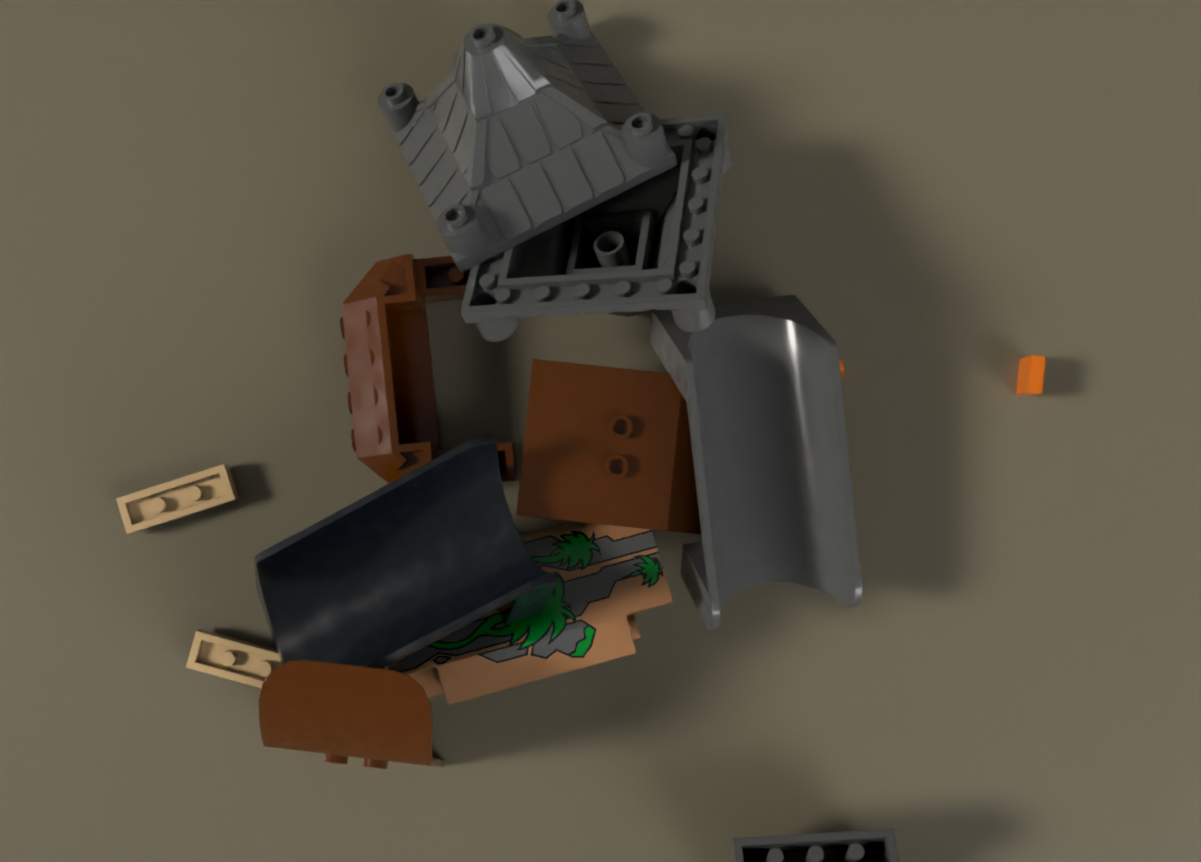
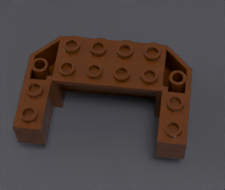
[340,254,519,484]

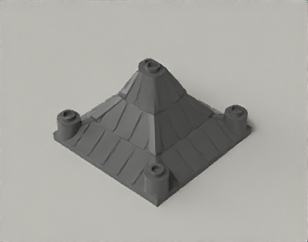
[378,0,677,273]
[460,113,733,342]

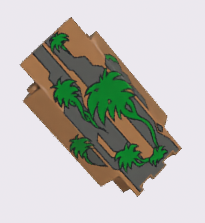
[387,521,673,705]

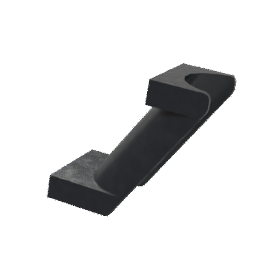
[254,434,558,669]

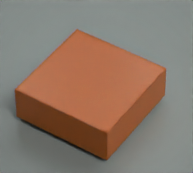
[1016,355,1046,396]

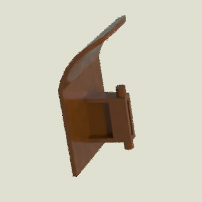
[516,359,701,534]
[259,660,444,769]

